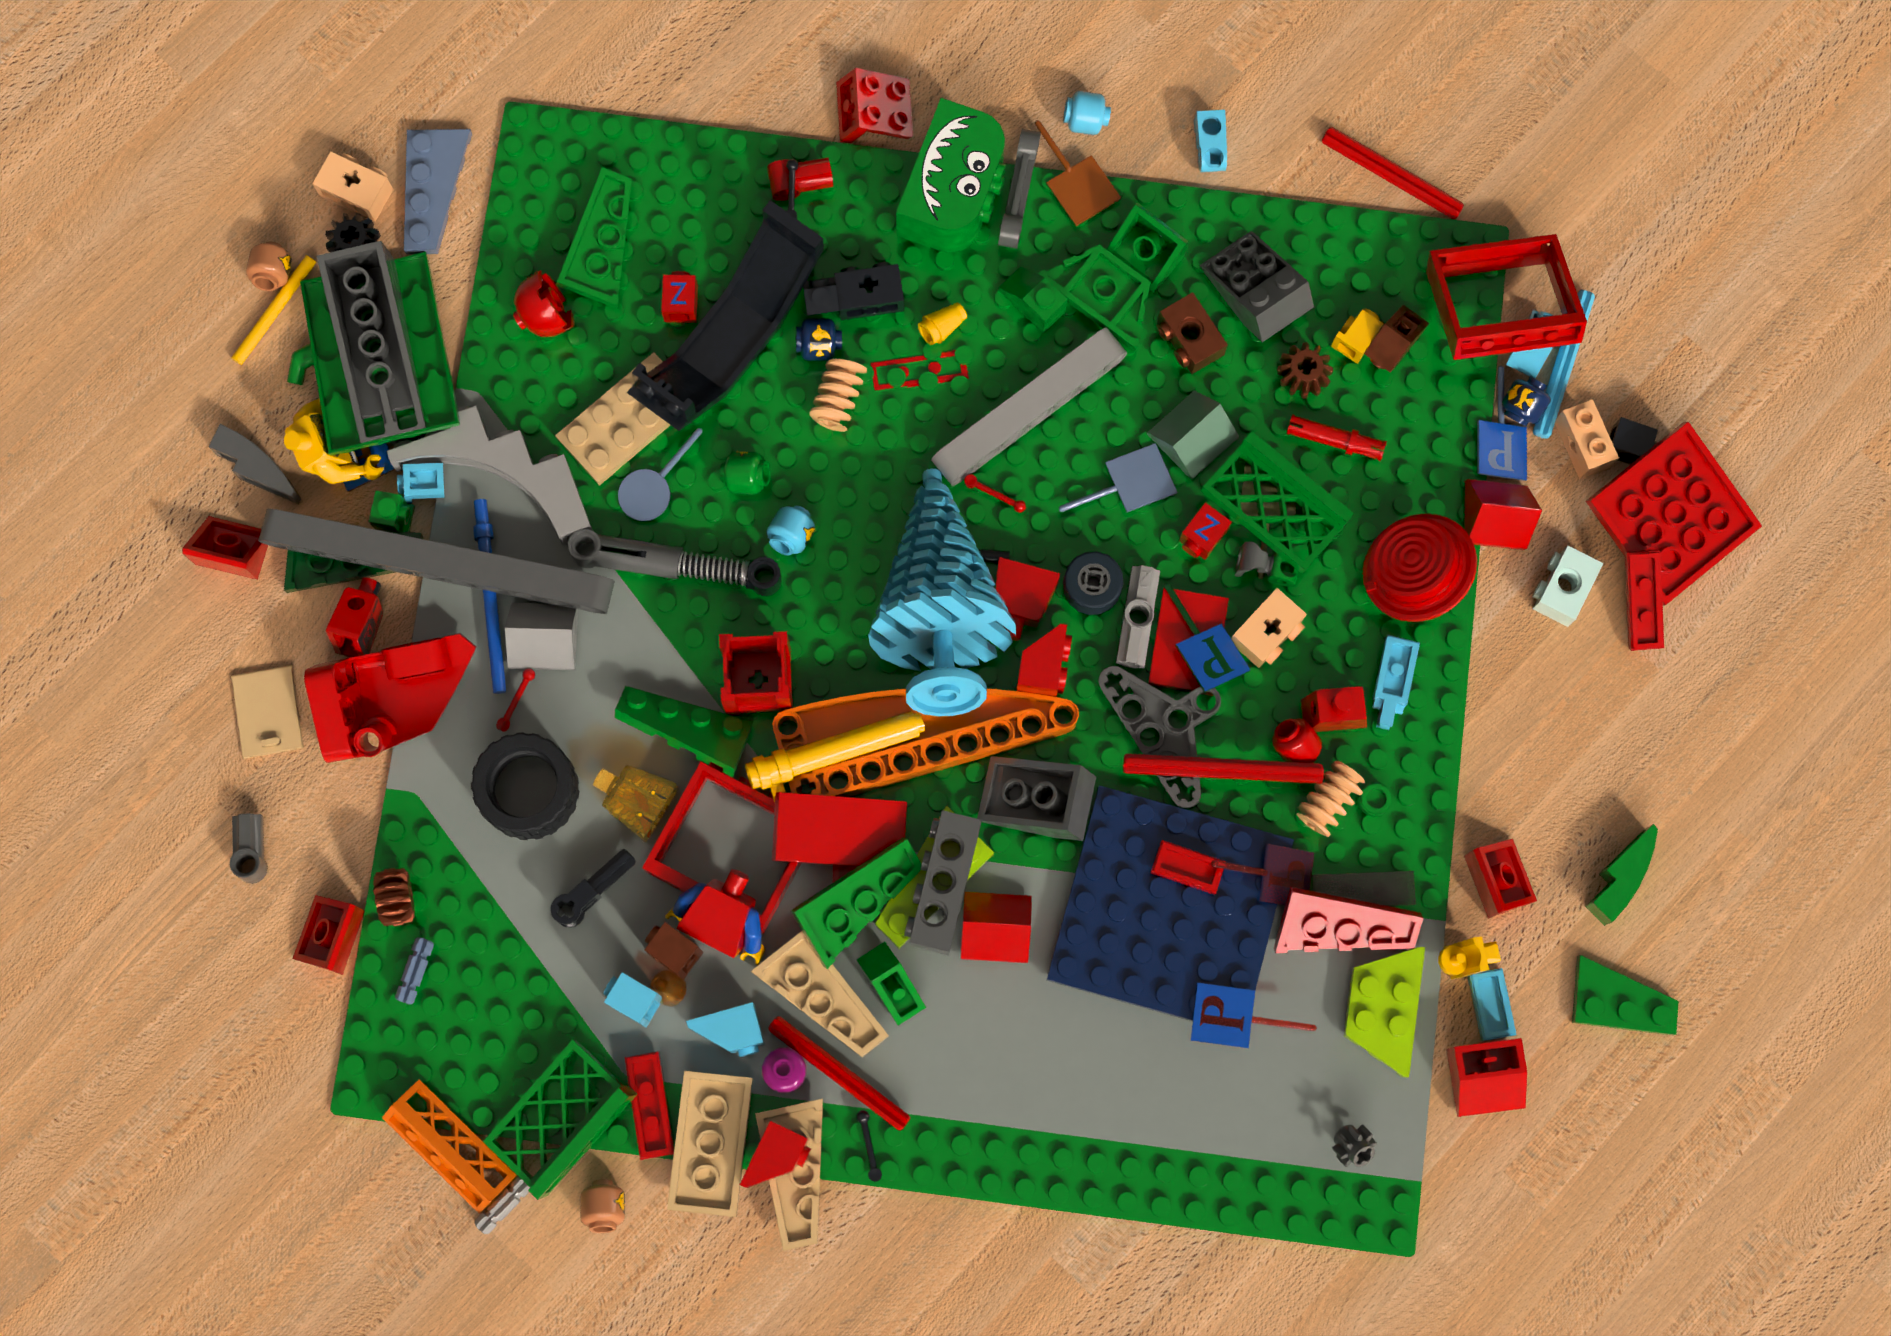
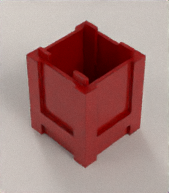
[719,631,793,716]

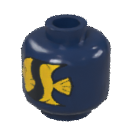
[796,318,842,361]
[1502,376,1551,427]

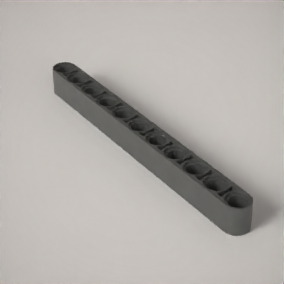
[258,508,615,614]

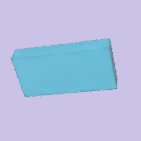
[1467,968,1517,1041]

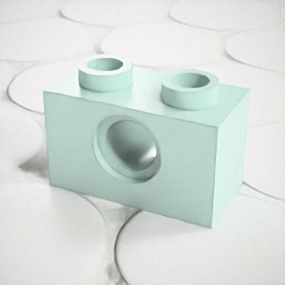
[1532,546,1603,627]

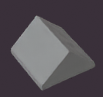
[505,603,578,670]

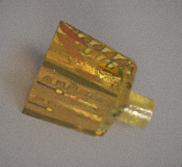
[593,765,679,843]

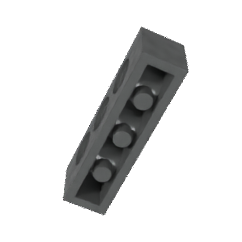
[904,810,982,956]

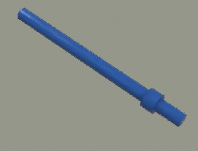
[473,499,506,694]

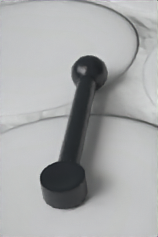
[786,159,799,219]
[856,1110,882,1182]

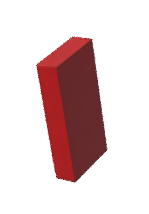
[1151,840,1226,895]

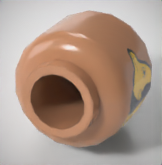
[246,241,292,291]
[580,1179,625,1233]

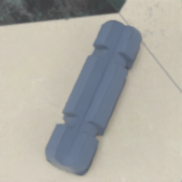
[395,937,434,1004]

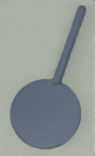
[618,428,702,521]

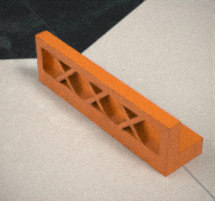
[382,1079,517,1214]

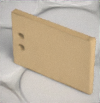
[231,665,304,759]

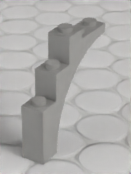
[387,406,593,545]

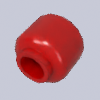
[1272,718,1322,763]

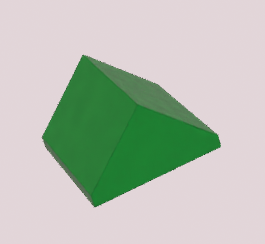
[1107,203,1189,292]

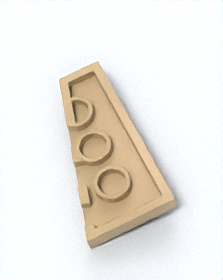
[755,1099,823,1251]

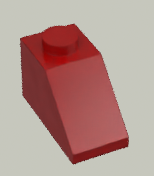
[740,1121,812,1188]

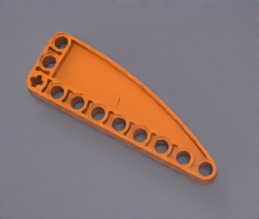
[773,689,1079,797]

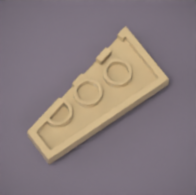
[751,931,889,1058]

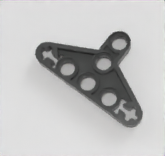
[1099,666,1221,808]

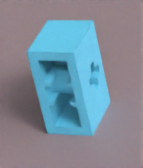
[603,973,664,1028]

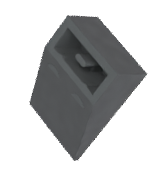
[1200,231,1314,342]

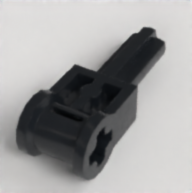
[550,849,636,928]

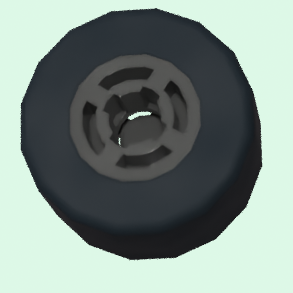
[1063,551,1123,615]

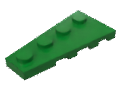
[556,167,632,309]
[614,686,753,777]
[791,837,922,969]

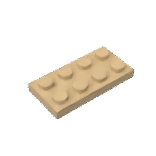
[555,352,670,486]
[667,1071,753,1217]

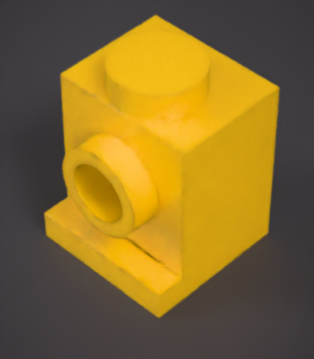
[1331,309,1384,364]

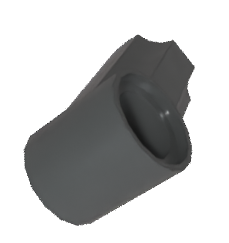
[229,813,268,884]

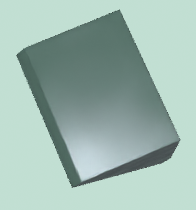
[1147,390,1239,480]

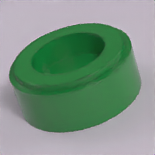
[1358,782,1393,817]

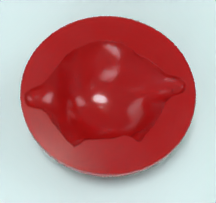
[1363,514,1477,622]

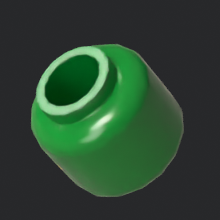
[720,452,771,494]

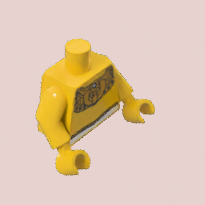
[284,398,384,484]

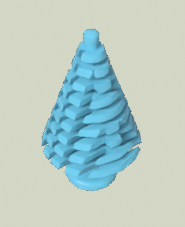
[868,468,1016,717]

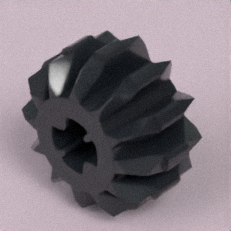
[325,213,381,252]

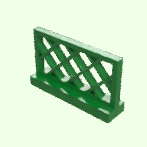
[1200,431,1354,574]
[483,1039,637,1200]

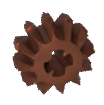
[1277,342,1333,399]
[373,868,415,926]

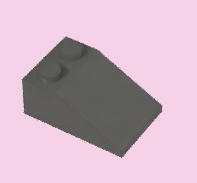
[977,756,1096,841]

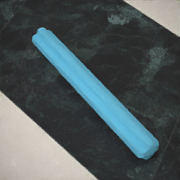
[1533,290,1595,439]

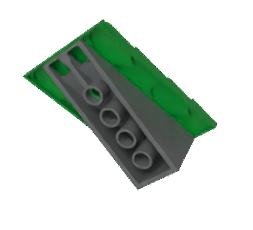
[300,241,460,456]

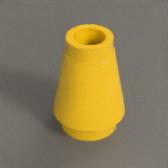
[918,302,967,345]

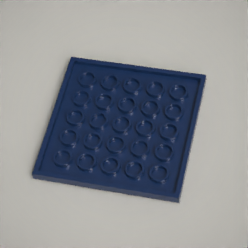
[1046,786,1294,1032]

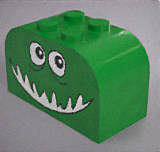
[896,98,1006,252]

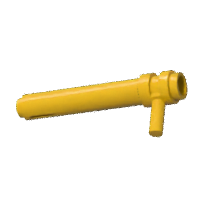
[745,711,925,802]

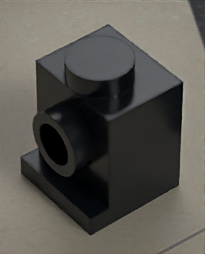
[803,277,840,315]

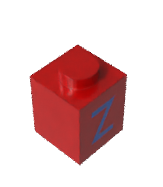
[661,271,698,323]
[1179,503,1232,560]

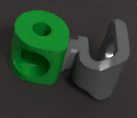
[1235,542,1298,587]

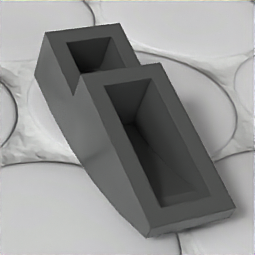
[208,424,301,505]

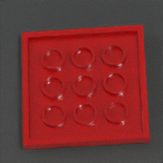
[1585,422,1762,605]

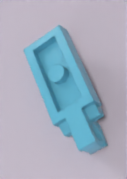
[1372,635,1420,730]

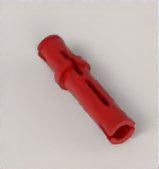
[1286,414,1387,461]

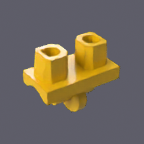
[1438,936,1501,980]

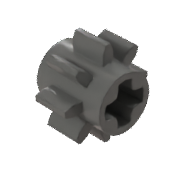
[1332,1124,1377,1167]

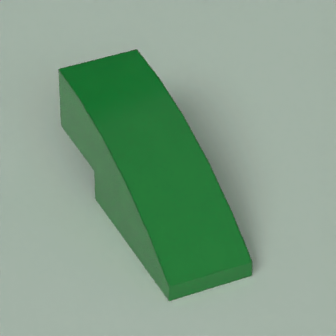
[1585,824,1658,926]

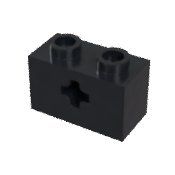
[834,262,904,320]

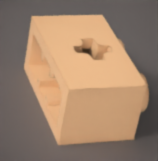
[312,151,393,222]
[1555,399,1619,479]
[1231,588,1307,668]

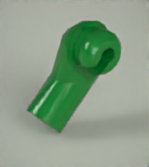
[287,343,314,385]

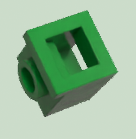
[368,490,415,532]

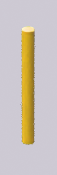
[231,255,316,365]

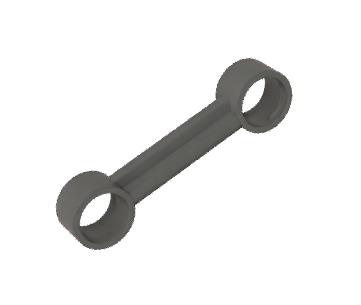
[998,128,1041,249]

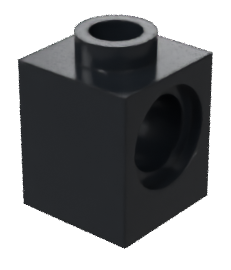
[1610,417,1658,465]

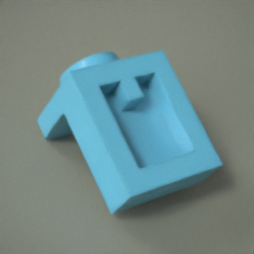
[397,463,445,504]

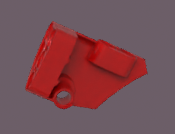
[304,633,477,763]

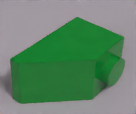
[998,267,1068,333]
[856,941,926,1026]

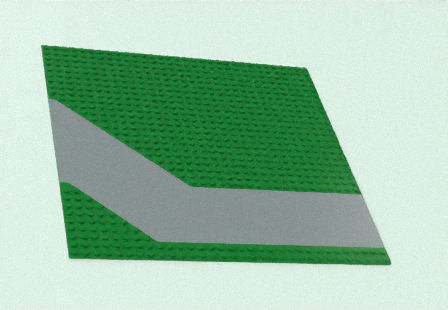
[330,102,1509,1257]

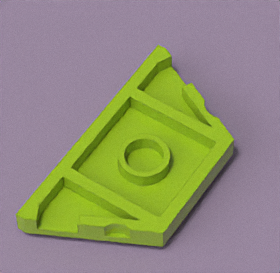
[1343,947,1425,1078]

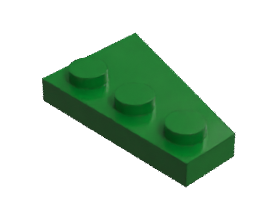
[1572,955,1679,1036]

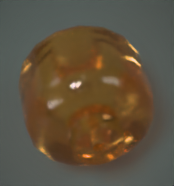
[649,970,687,1007]

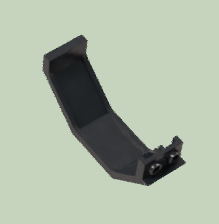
[627,200,824,431]

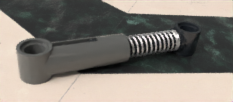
[568,529,782,596]

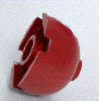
[513,270,575,337]

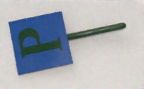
[1164,583,1250,693]

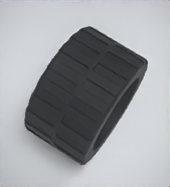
[471,732,580,840]

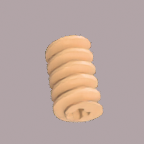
[809,359,867,432]
[1296,761,1365,837]

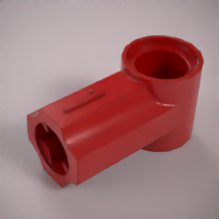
[767,158,834,201]

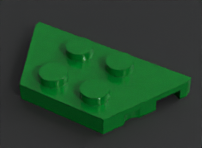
[1038,244,1151,352]

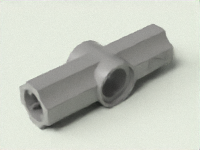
[1116,565,1160,669]

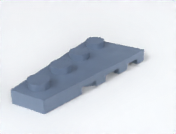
[404,129,472,255]

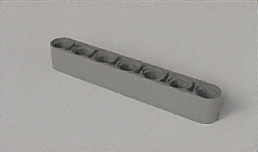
[931,328,1127,486]

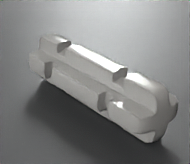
[474,1176,530,1234]

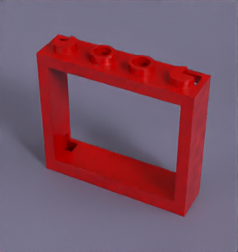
[1426,234,1587,360]
[642,762,802,934]

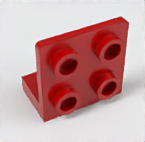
[836,68,913,143]

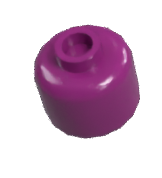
[762,1047,807,1093]

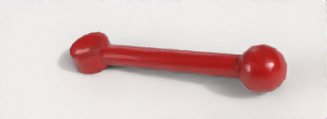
[964,474,1026,513]
[496,668,536,732]

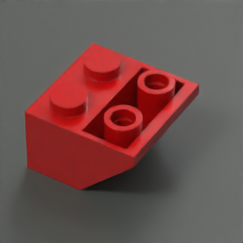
[1016,624,1072,697]
[1446,1038,1528,1117]

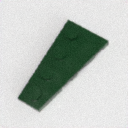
[284,531,423,593]

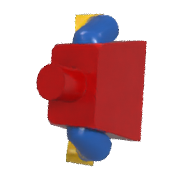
[665,869,765,965]

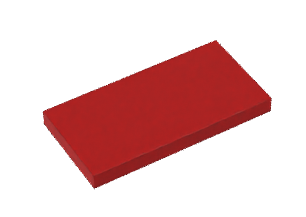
[772,792,907,866]

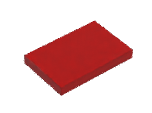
[1148,588,1229,696]

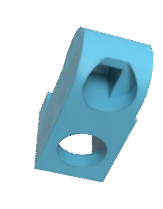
[1193,110,1227,173]

